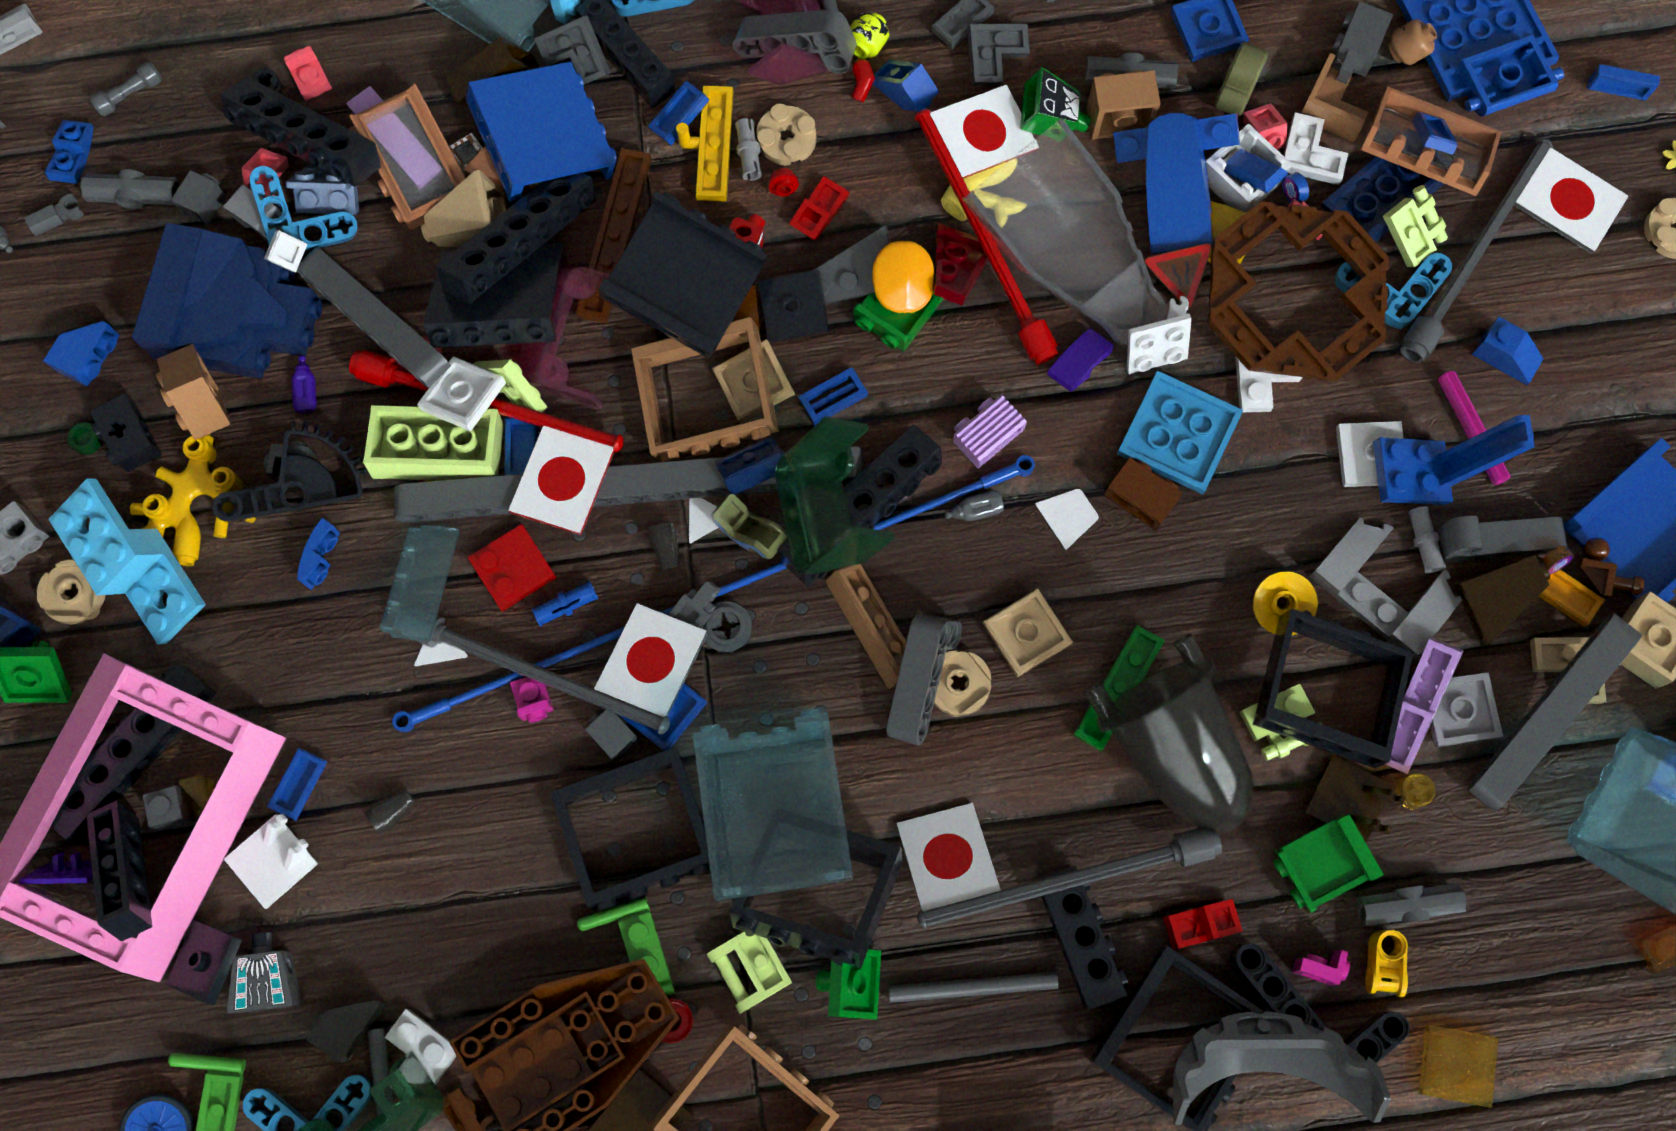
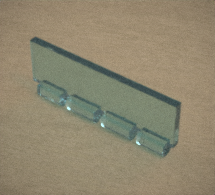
[380,525,460,642]

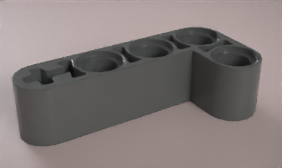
[732,9,857,74]
[1437,516,1568,563]
[887,614,962,746]

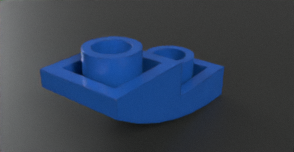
[45,120,94,184]
[297,518,340,590]

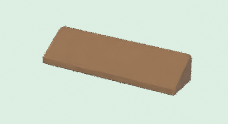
[826,562,906,689]

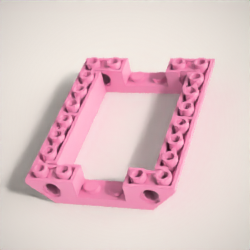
[0,653,286,982]

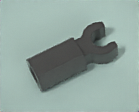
[24,194,84,237]

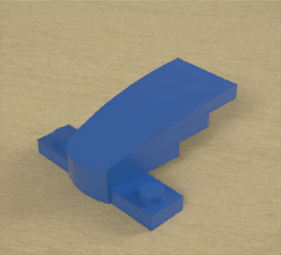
[1113,113,1240,253]

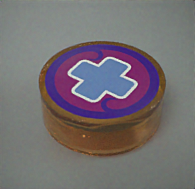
[1540,546,1574,575]

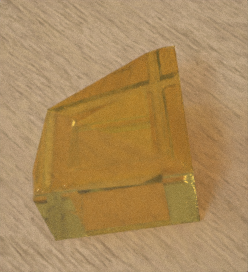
[178,775,215,816]

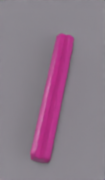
[1438,370,1510,485]

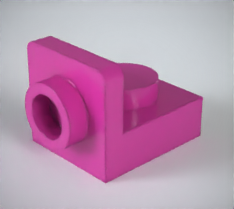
[510,677,554,723]
[1292,949,1350,986]

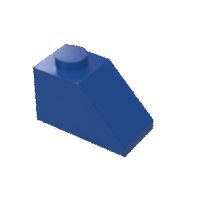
[873,60,939,112]
[1472,316,1544,385]

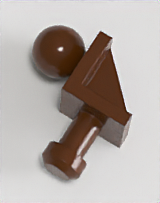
[1578,537,1644,598]

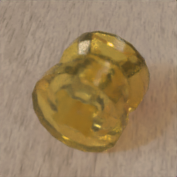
[1395,774,1436,810]

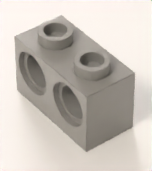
[0,501,50,575]

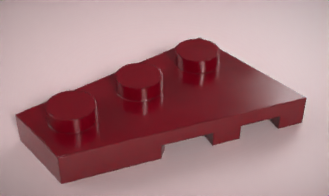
[933,223,988,306]

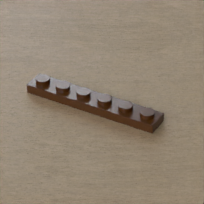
[576,148,652,324]

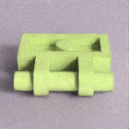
[1383,185,1448,268]
[1240,684,1322,761]

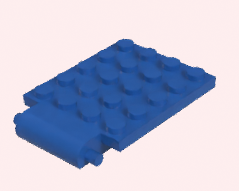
[1396,0,1564,117]

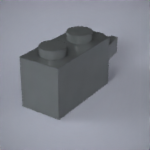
[1332,1,1393,84]

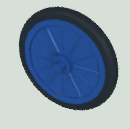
[119,1094,194,1131]

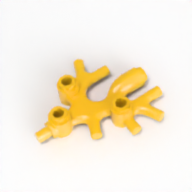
[130,434,256,566]

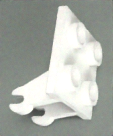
[1127,296,1191,374]
[224,814,319,909]

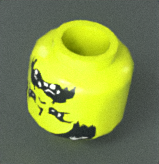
[850,13,890,59]

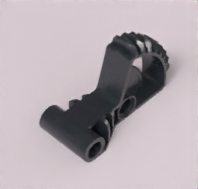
[212,420,367,522]

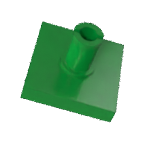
[0,641,72,703]
[815,949,881,1020]

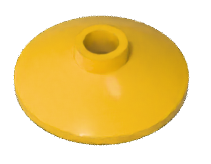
[1253,571,1318,635]

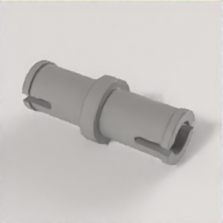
[735,118,762,181]
[1407,506,1446,573]

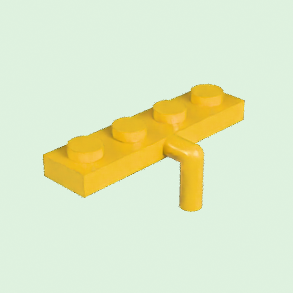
[676,86,734,202]

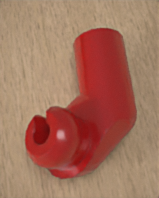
[851,59,875,103]

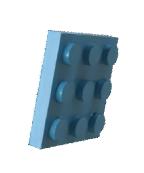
[1117,371,1243,495]

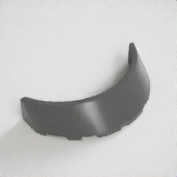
[1173,1012,1391,1125]

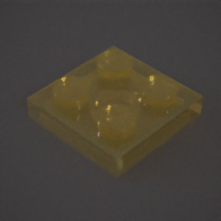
[1419,1025,1498,1108]

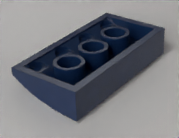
[1321,130,1451,242]

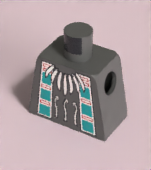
[227,932,302,1014]

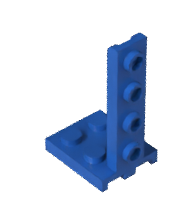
[1373,415,1535,505]

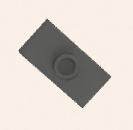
[931,0,994,50]

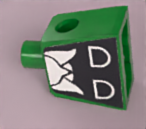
[1020,67,1091,141]

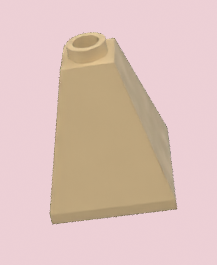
[421,170,508,247]

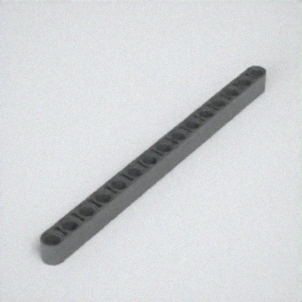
[394,447,864,522]

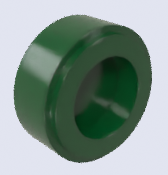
[67,422,103,455]

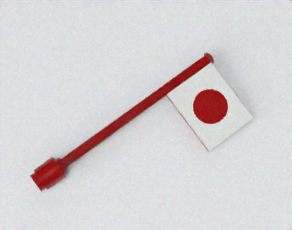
[915,85,1059,366]
[349,349,624,535]

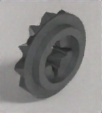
[701,602,752,653]

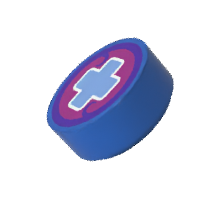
[1282,172,1309,203]

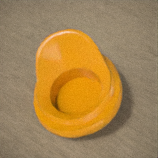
[872,241,934,313]

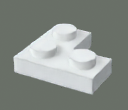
[1283,112,1348,185]
[1235,356,1302,412]
[385,1009,456,1107]

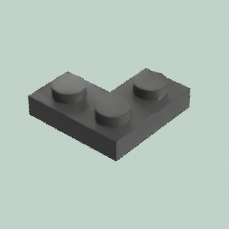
[534,16,611,84]
[967,24,1030,86]

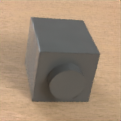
[171,170,226,226]
[585,709,639,762]
[142,786,196,831]

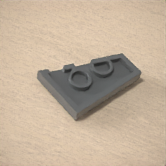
[814,226,891,305]

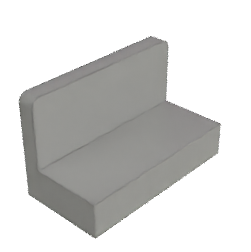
[0,4,43,55]

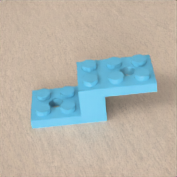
[48,479,206,645]

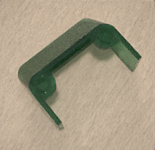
[775,416,895,574]

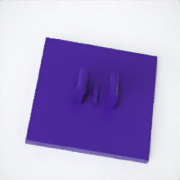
[19,852,93,884]

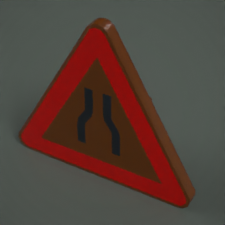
[1144,243,1212,309]

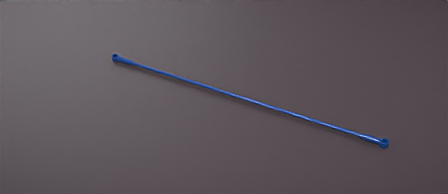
[392,455,1035,733]

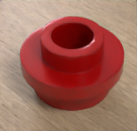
[768,168,799,197]

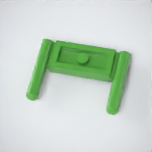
[577,896,675,996]
[168,1052,246,1131]

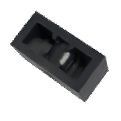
[90,394,162,473]

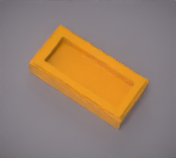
[1539,563,1605,627]

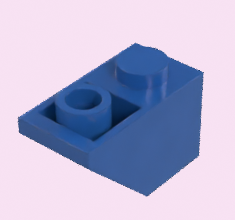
[43,321,120,387]

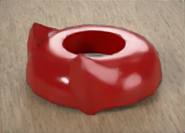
[662,998,694,1044]

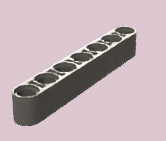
[297,246,451,388]
[1467,613,1642,812]

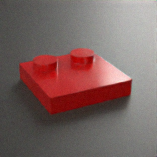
[467,524,557,612]

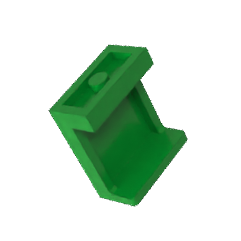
[854,287,944,352]
[1272,814,1384,913]

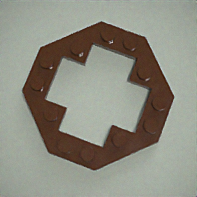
[1207,201,1389,381]

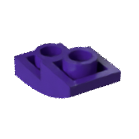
[1047,328,1114,392]

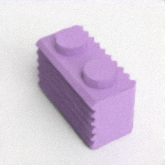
[953,395,1027,468]

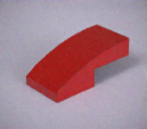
[789,176,850,241]
[1163,899,1243,950]

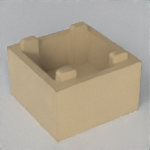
[1621,591,1676,689]

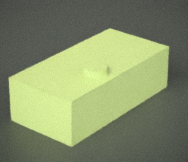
[363,405,504,481]

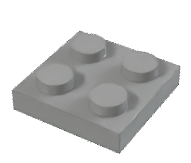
[1430,672,1503,748]

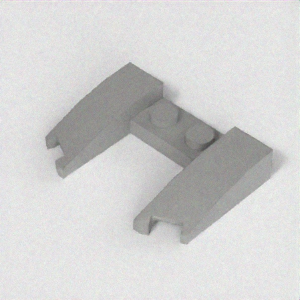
[1309,518,1462,659]

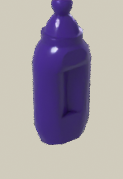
[291,355,317,414]

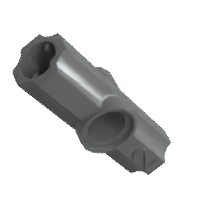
[1085,53,1178,90]
[80,169,180,209]
[1357,883,1467,926]

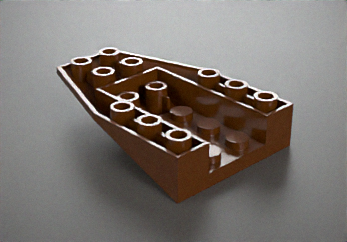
[449,959,680,1131]

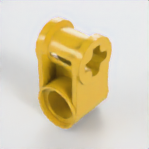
[1365,930,1408,997]

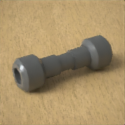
[90,61,162,117]

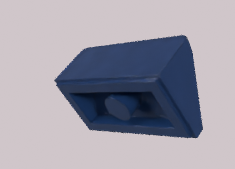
[715,436,788,495]

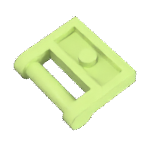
[707,931,792,1014]

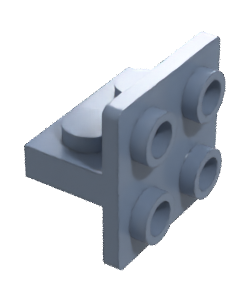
[286,165,359,215]

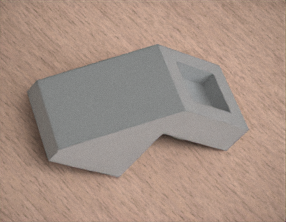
[222,185,287,241]

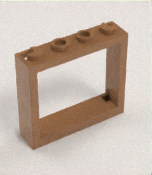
[631,317,779,462]
[649,1024,840,1131]

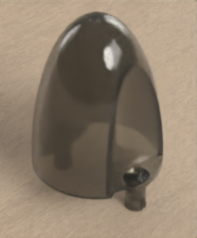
[1084,633,1253,833]

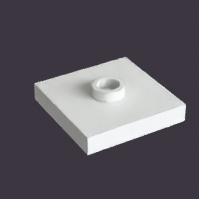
[417,356,506,432]
[1336,421,1404,487]

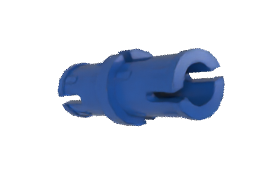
[531,580,598,627]

